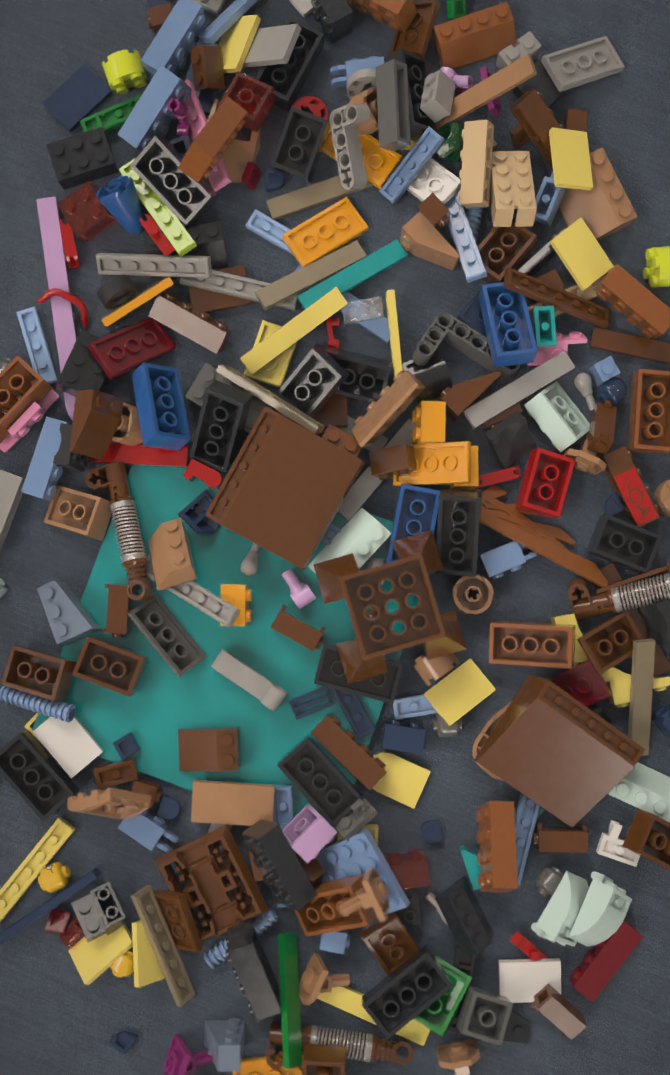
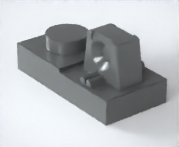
[334,798,378,842]

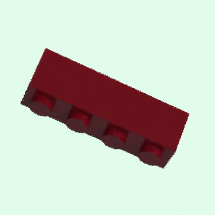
[569,920,643,1002]

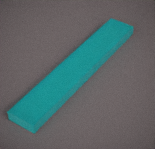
[297,240,407,310]

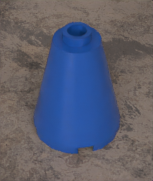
[96,175,145,235]

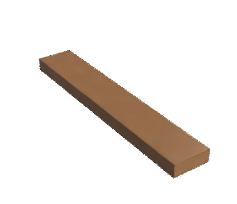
[436,54,537,130]

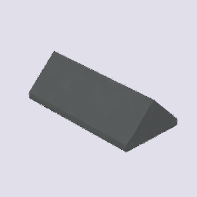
[128,594,206,678]

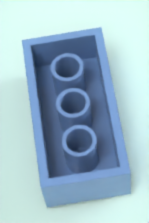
[141,0,207,81]
[117,65,192,152]

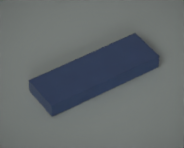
[330,688,376,740]

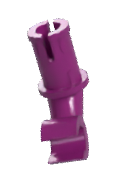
[168,99,192,137]

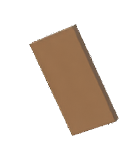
[191,780,275,826]

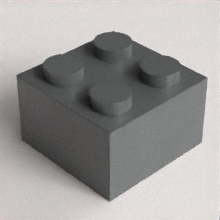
[456,985,513,1046]

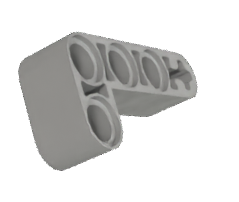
[329,104,370,190]
[211,649,287,712]

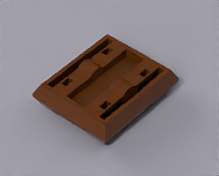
[154,824,270,943]

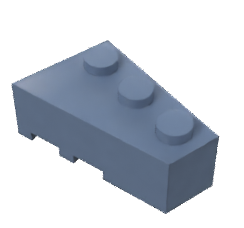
[37,580,102,645]
[204,1018,245,1072]

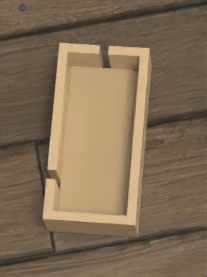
[490,151,537,227]

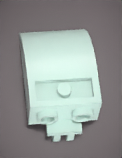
[531,871,589,947]
[569,871,632,947]

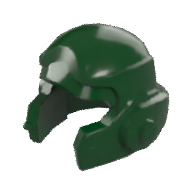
[434,121,463,163]

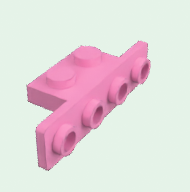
[526,331,587,366]
[0,389,60,453]

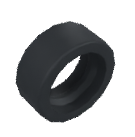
[97,275,137,309]

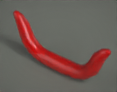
[36,288,88,328]

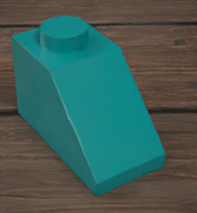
[530,306,557,347]
[459,845,481,890]

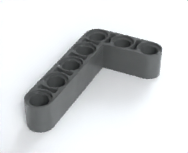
[412,312,520,380]

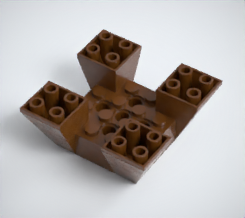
[313,530,467,684]

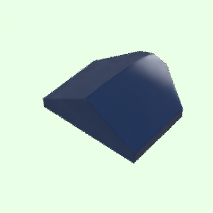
[178,489,220,534]

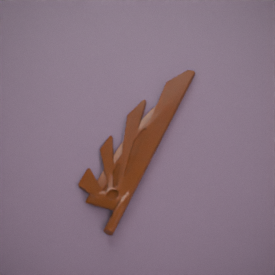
[475,485,608,588]

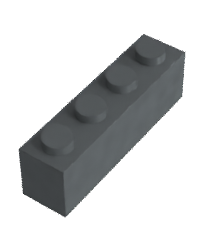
[376,59,411,152]

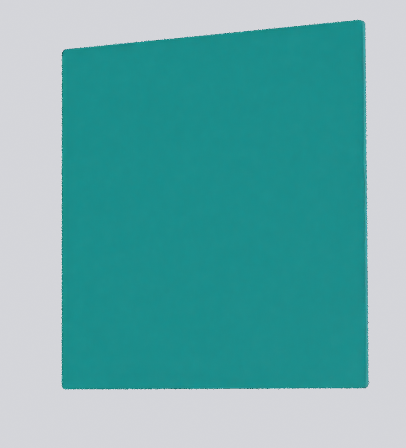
[33,443,437,842]

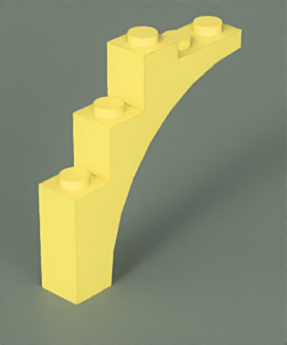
[551,614,670,708]

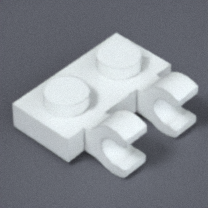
[596,820,640,867]

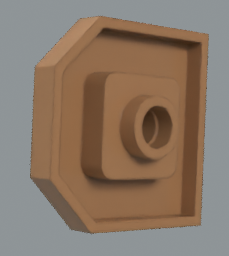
[562,431,607,475]
[339,868,390,922]
[299,952,350,1005]
[435,1038,481,1075]

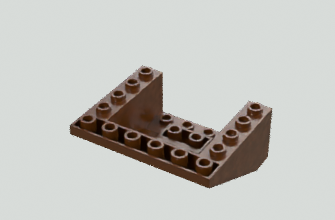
[205,406,365,569]
[474,674,645,827]

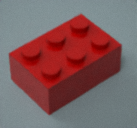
[515,448,575,519]

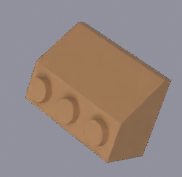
[148,518,197,591]

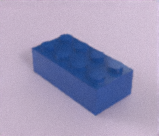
[479,282,538,368]
[132,362,191,450]
[386,484,440,564]

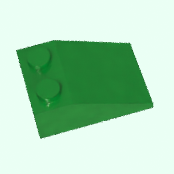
[414,956,472,1038]

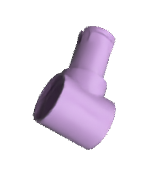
[440,67,473,89]
[282,569,316,609]

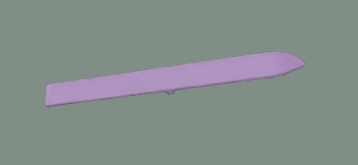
[36,196,77,421]

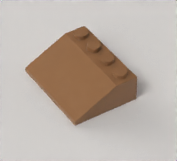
[549,147,638,241]
[352,370,426,447]

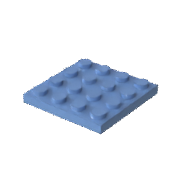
[315,829,410,918]

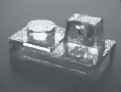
[342,296,384,325]

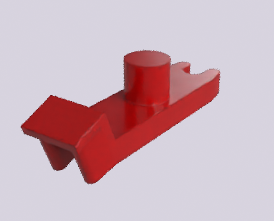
[140,214,175,257]
[59,218,80,269]
[325,317,340,349]
[478,465,522,487]
[510,931,549,961]

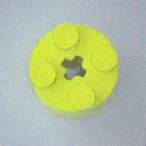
[102,49,147,95]
[643,246,670,288]

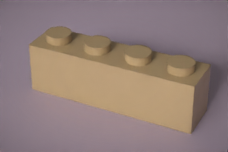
[458,120,494,208]

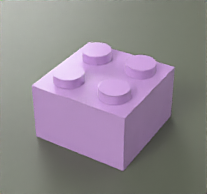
[282,803,337,863]

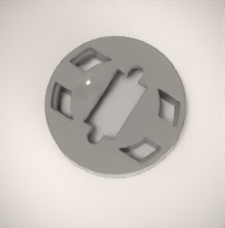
[346,69,377,100]

